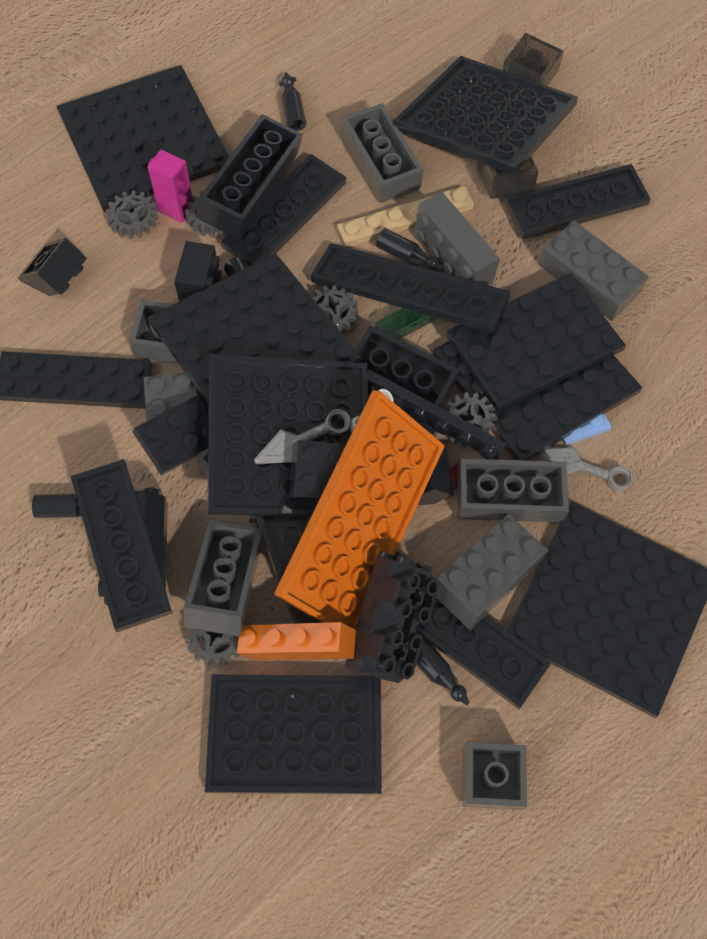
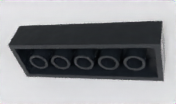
[196,114,303,239]

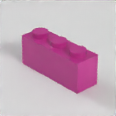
[148,150,193,223]

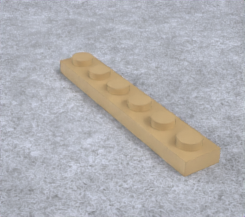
[337,186,474,248]

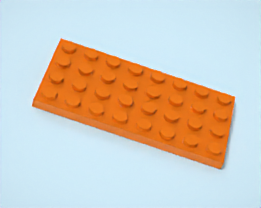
[274,390,445,629]

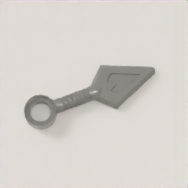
[254,409,351,464]
[538,447,633,492]

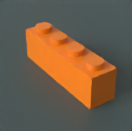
[237,622,356,660]

